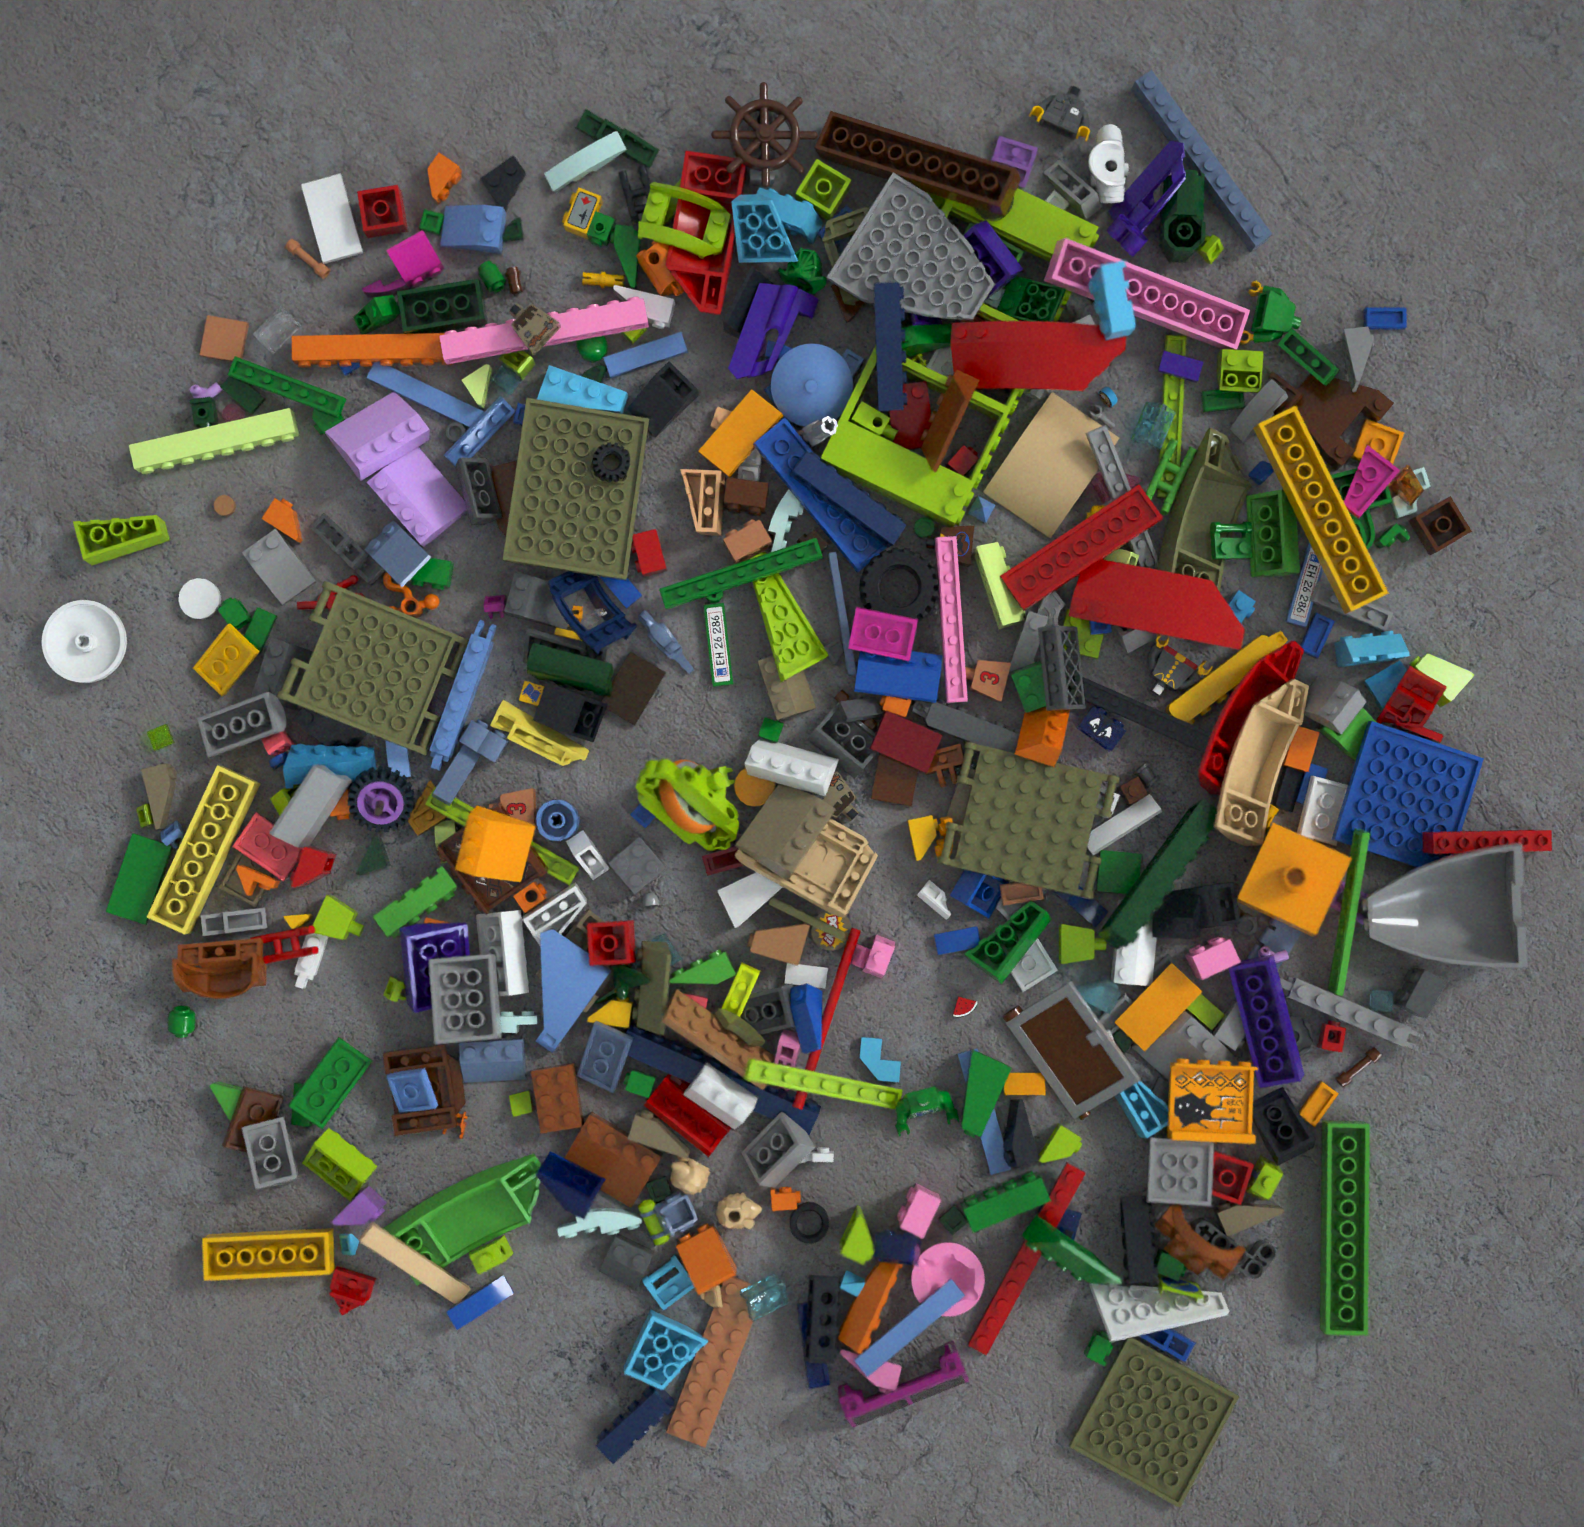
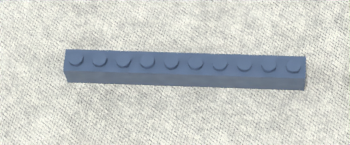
[1131,70,1272,253]

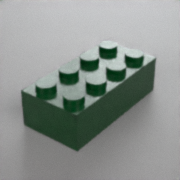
[397,279,488,334]

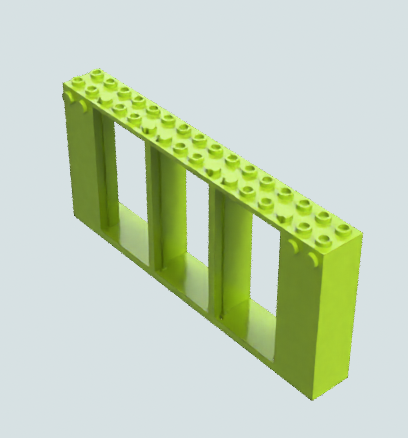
[820,188,1099,527]

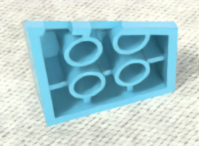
[1334,631,1410,668]
[623,1309,708,1390]

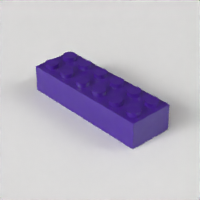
[1228,954,1304,1088]

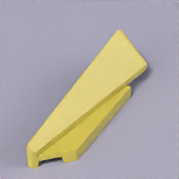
[490,700,589,766]

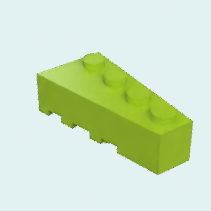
[73,515,170,566]

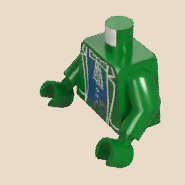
[895,1087,959,1136]

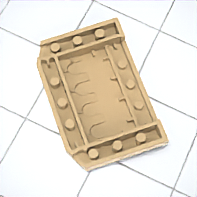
[735,795,878,918]

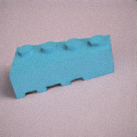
[537,365,628,414]

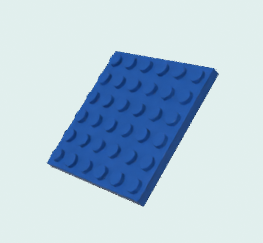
[1331,721,1484,867]

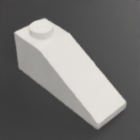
[613,285,675,329]

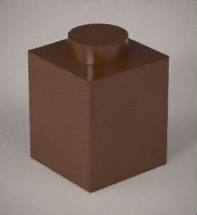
[1117,777,1148,805]

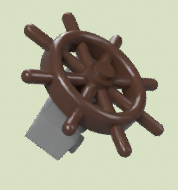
[711,82,818,188]

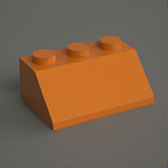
[1015,706,1070,767]

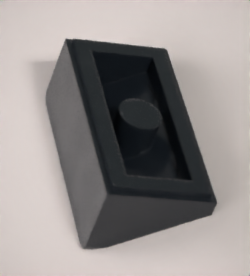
[1273,767,1304,812]

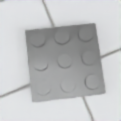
[1147,1137,1214,1206]

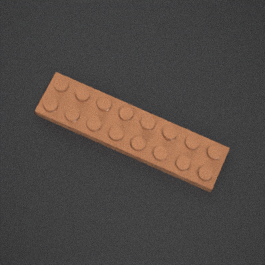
[666,1277,765,1448]

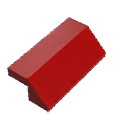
[644,1074,731,1157]

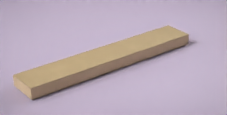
[359,1222,471,1305]

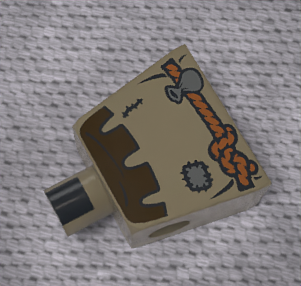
[509,303,561,355]
[813,771,859,821]

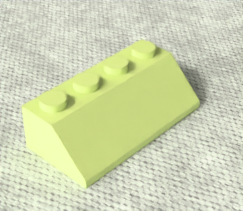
[973,542,1026,630]

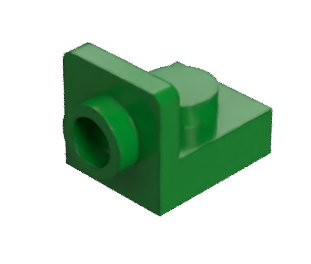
[1374,523,1411,549]

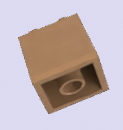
[747,923,810,966]

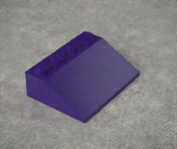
[399,923,470,1013]

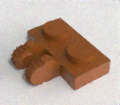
[926,744,964,787]

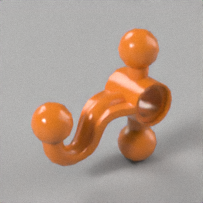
[383,572,440,618]

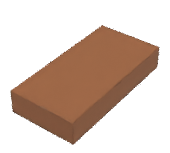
[999,882,1044,906]

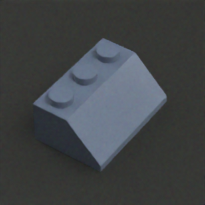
[459,1038,526,1083]

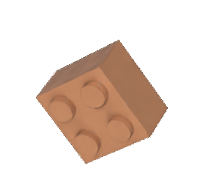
[723,519,772,564]

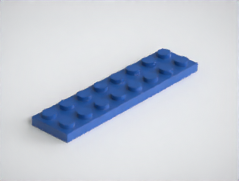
[753,417,887,572]

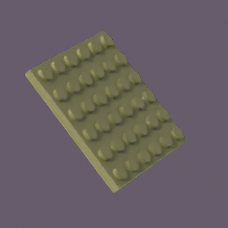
[1069,1337,1239,1508]

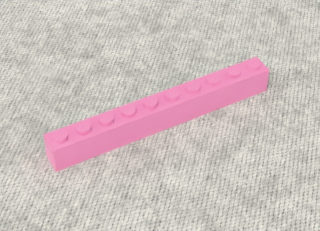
[439,297,649,365]

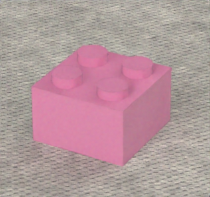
[1185,936,1241,980]
[897,1183,941,1239]

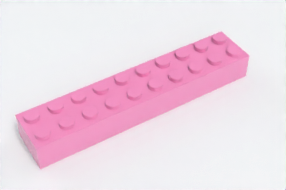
[1044,238,1250,350]

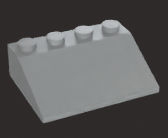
[429,954,502,1044]

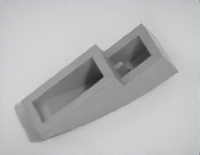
[1230,379,1288,443]
[200,908,267,936]

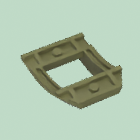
[822,207,870,306]

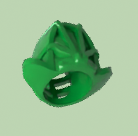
[777,248,827,295]

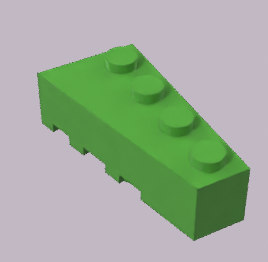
[373,866,457,939]

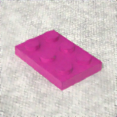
[848,607,918,661]

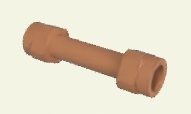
[285,238,331,279]

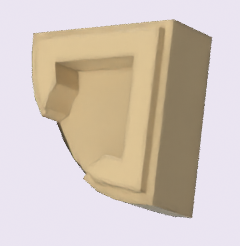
[700,1286,723,1307]

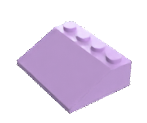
[325,392,430,481]
[367,447,467,548]

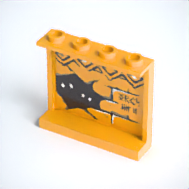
[1167,1058,1258,1144]

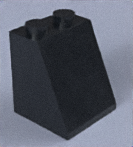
[533,682,608,743]

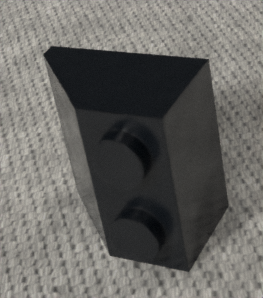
[1152,894,1200,939]

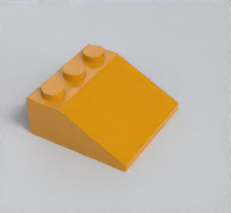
[455,805,536,882]

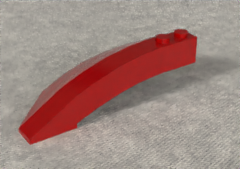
[951,321,1126,392]
[1198,641,1304,795]

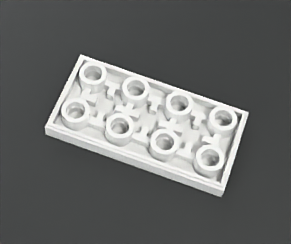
[301,174,363,264]

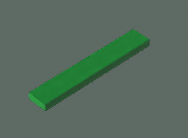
[227,356,347,418]

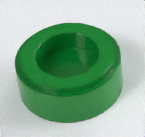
[914,517,935,539]

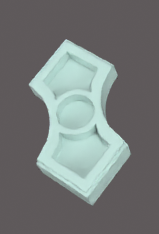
[1391,467,1430,519]

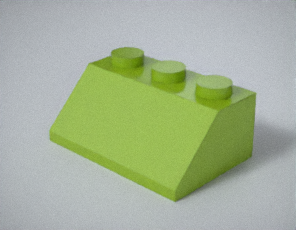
[302,1128,377,1202]
[839,1205,874,1265]

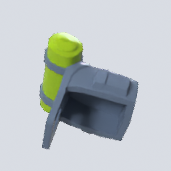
[638,1192,698,1245]

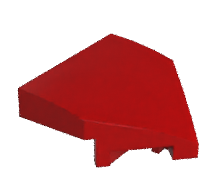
[329,1266,376,1316]

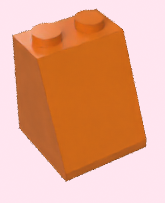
[676,1223,737,1295]

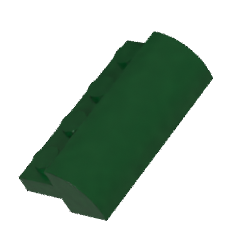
[527,643,614,696]

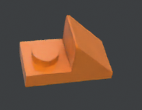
[236,865,281,896]

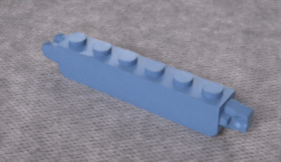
[429,620,497,771]

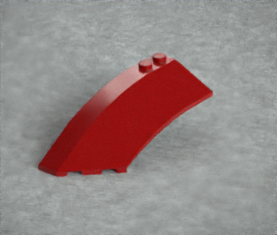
[665,150,747,315]
[1069,560,1245,650]

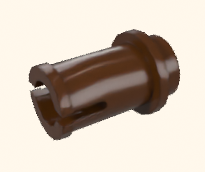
[505,267,523,294]

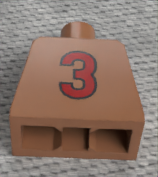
[965,660,1011,703]
[489,788,537,828]

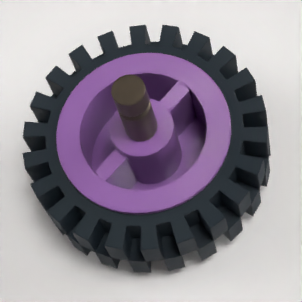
[348,766,415,833]

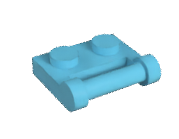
[642,1254,694,1310]

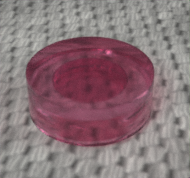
[222,404,245,422]

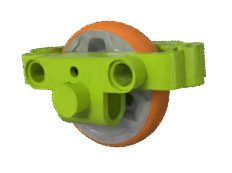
[636,759,740,851]

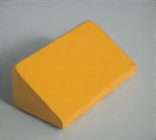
[1003,1073,1046,1095]

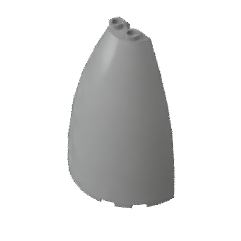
[1362,843,1528,967]

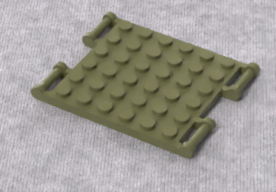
[276,581,469,756]
[937,742,1120,899]

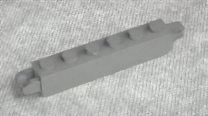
[1280,977,1424,1051]

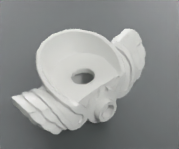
[1088,124,1129,204]

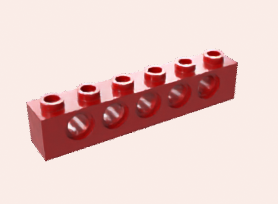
[1423,829,1552,854]

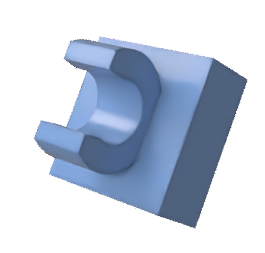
[160,820,185,848]

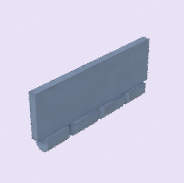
[1246,918,1302,970]

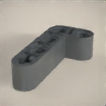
[1191,1218,1276,1279]

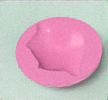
[911,1242,985,1317]

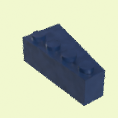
[596,1385,675,1464]

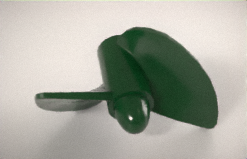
[594,964,650,1004]

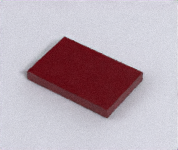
[869,711,943,774]

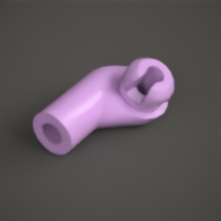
[190,382,222,399]
[1258,946,1289,964]

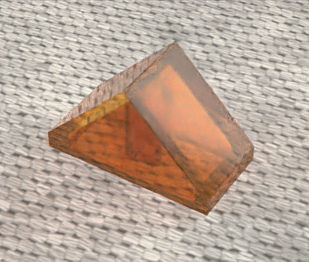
[1388,465,1424,506]

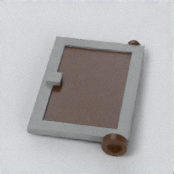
[1002,981,1140,1120]

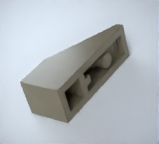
[141,763,177,830]
[1214,1201,1285,1236]

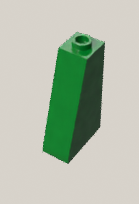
[960,1049,1012,1138]

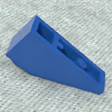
[790,983,823,1054]

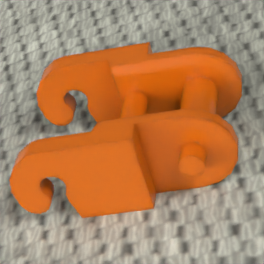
[442,1112,468,1139]

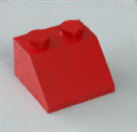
[587,920,636,966]

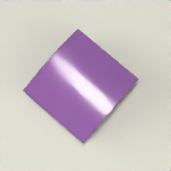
[991,136,1038,188]

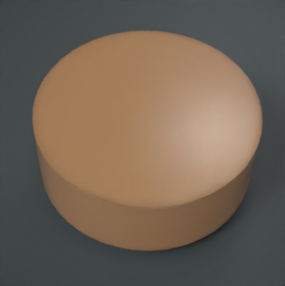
[214,495,236,516]

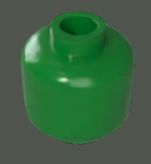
[168,1006,196,1038]

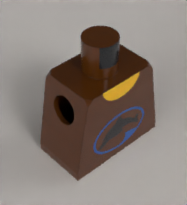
[926,525,974,567]

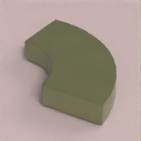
[715,1008,766,1047]

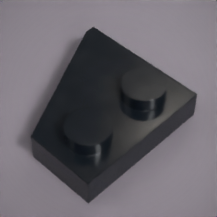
[480,155,526,211]

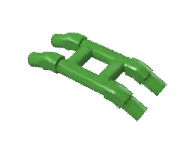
[1145,438,1197,516]

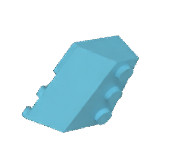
[731,194,798,263]

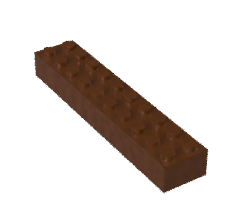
[814,111,1021,217]

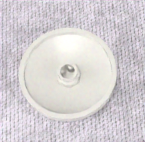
[42,600,127,683]

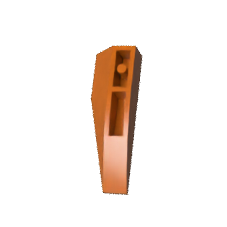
[837,1231,915,1354]

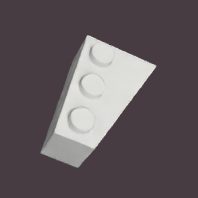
[523,882,587,947]

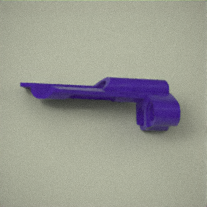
[1106,140,1186,256]
[728,283,819,379]

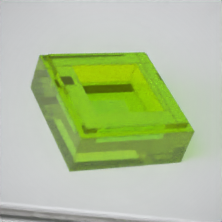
[147,724,175,751]

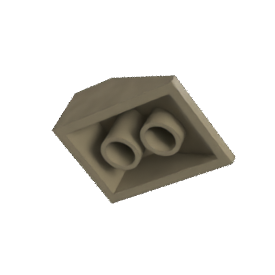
[628,1109,691,1159]

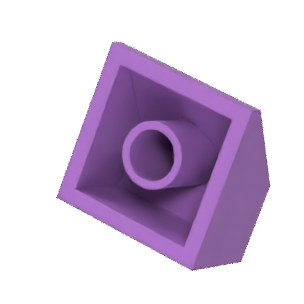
[332,1185,387,1225]

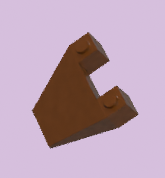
[1295,373,1394,470]

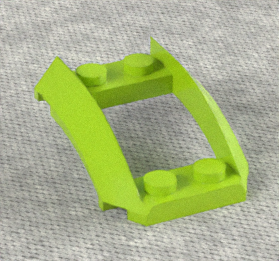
[638,182,732,259]

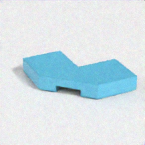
[859,1037,901,1082]

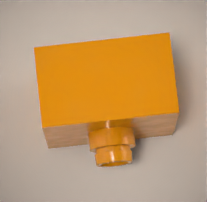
[1237,823,1352,937]

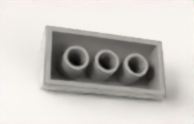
[197,692,286,758]

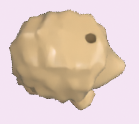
[670,1156,710,1195]
[716,1193,762,1229]

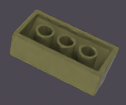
[632,941,671,1035]

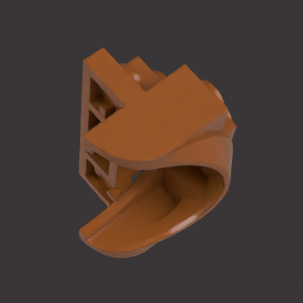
[172,938,267,999]
[1155,1203,1246,1280]

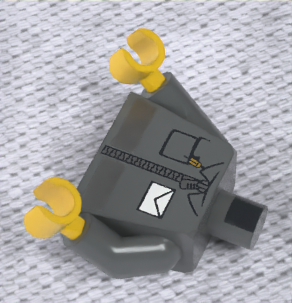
[1029,86,1090,141]

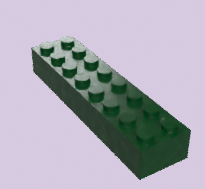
[1098,798,1217,949]

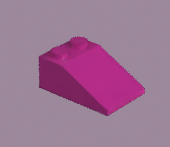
[386,230,445,288]

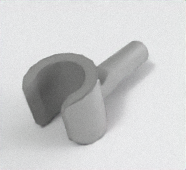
[1090,405,1115,429]

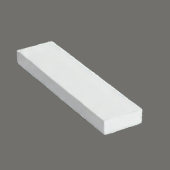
[1087,794,1162,856]

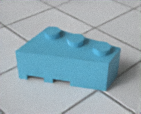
[756,187,823,245]

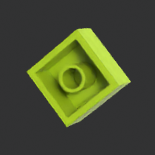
[795,159,852,220]

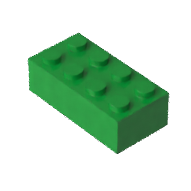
[960,1170,1051,1233]

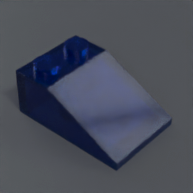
[535,1151,606,1219]

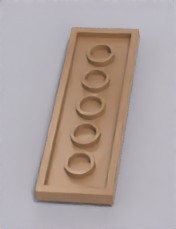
[662,989,776,1090]

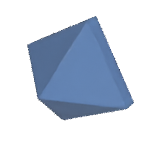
[968,496,996,523]

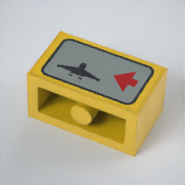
[562,187,603,239]

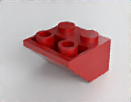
[290,846,337,888]

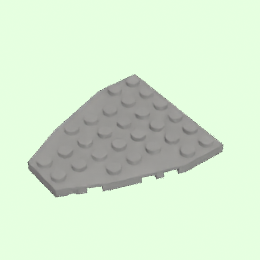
[827,173,995,321]

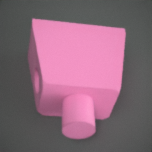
[862,935,895,978]

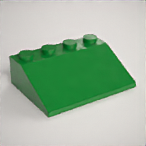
[1022,1215,1122,1284]

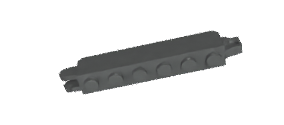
[912,699,1060,763]

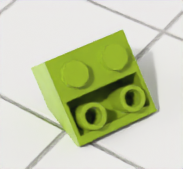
[1216,349,1264,393]

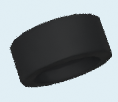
[790,1202,829,1244]

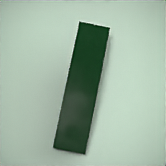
[575,109,659,168]

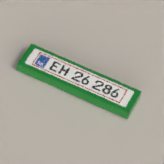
[704,603,733,687]

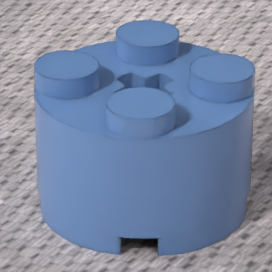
[536,800,580,841]

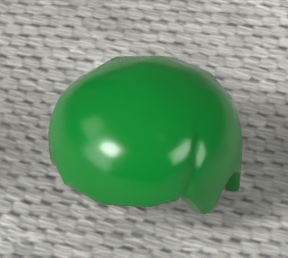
[576,336,608,363]

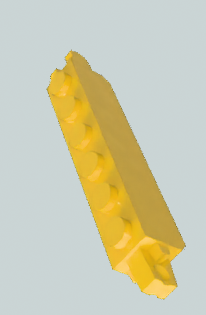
[1165,631,1288,724]

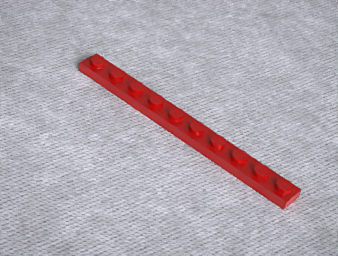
[968,1162,1086,1356]

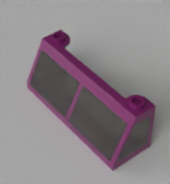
[838,1340,969,1428]

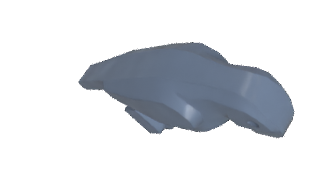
[638,610,694,674]

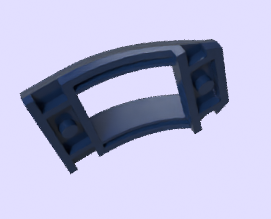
[548,571,637,654]

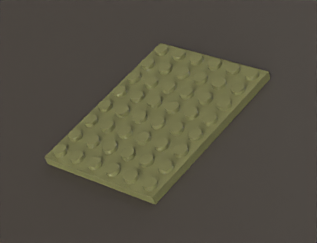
[502,398,649,581]

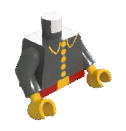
[1148,634,1212,697]

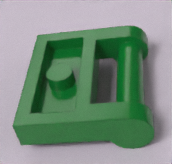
[1210,522,1253,560]

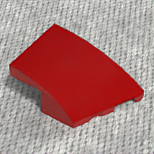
[1376,666,1447,728]

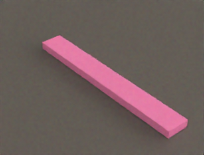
[935,536,968,703]

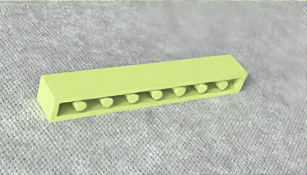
[129,408,299,474]

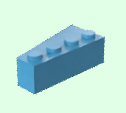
[283,744,376,789]

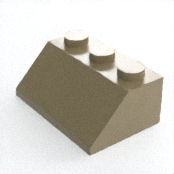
[758,656,816,721]

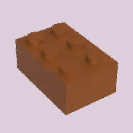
[531,1062,584,1133]

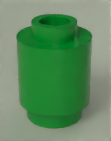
[478,261,506,293]

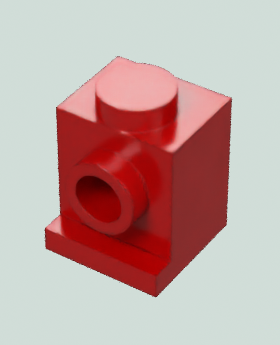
[1317,1020,1346,1053]

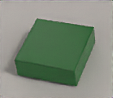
[419,209,444,235]

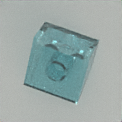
[1075,979,1122,1014]

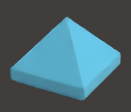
[339,1233,359,1255]

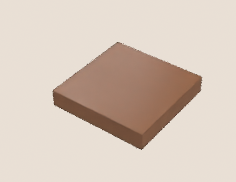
[200,315,249,362]

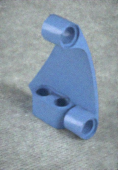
[535,929,611,1053]

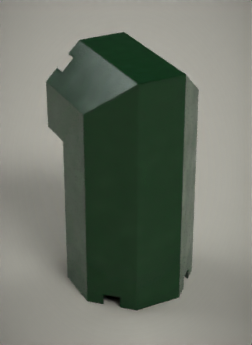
[1159,169,1206,263]

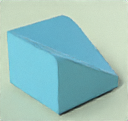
[840,1270,865,1297]

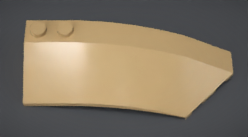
[1214,679,1309,846]

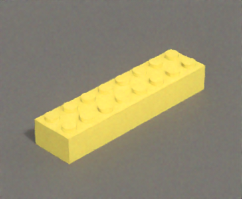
[147,765,261,934]

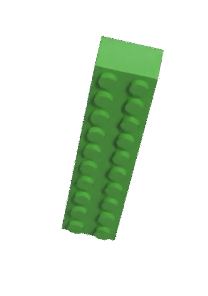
[1320,1120,1370,1336]

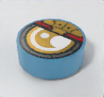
[1098,387,1118,408]

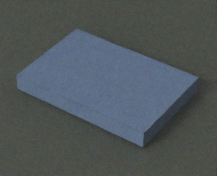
[576,1021,634,1093]

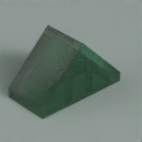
[356,836,391,875]

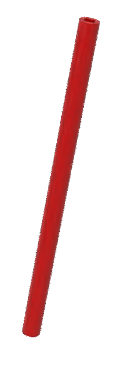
[792,928,861,1110]

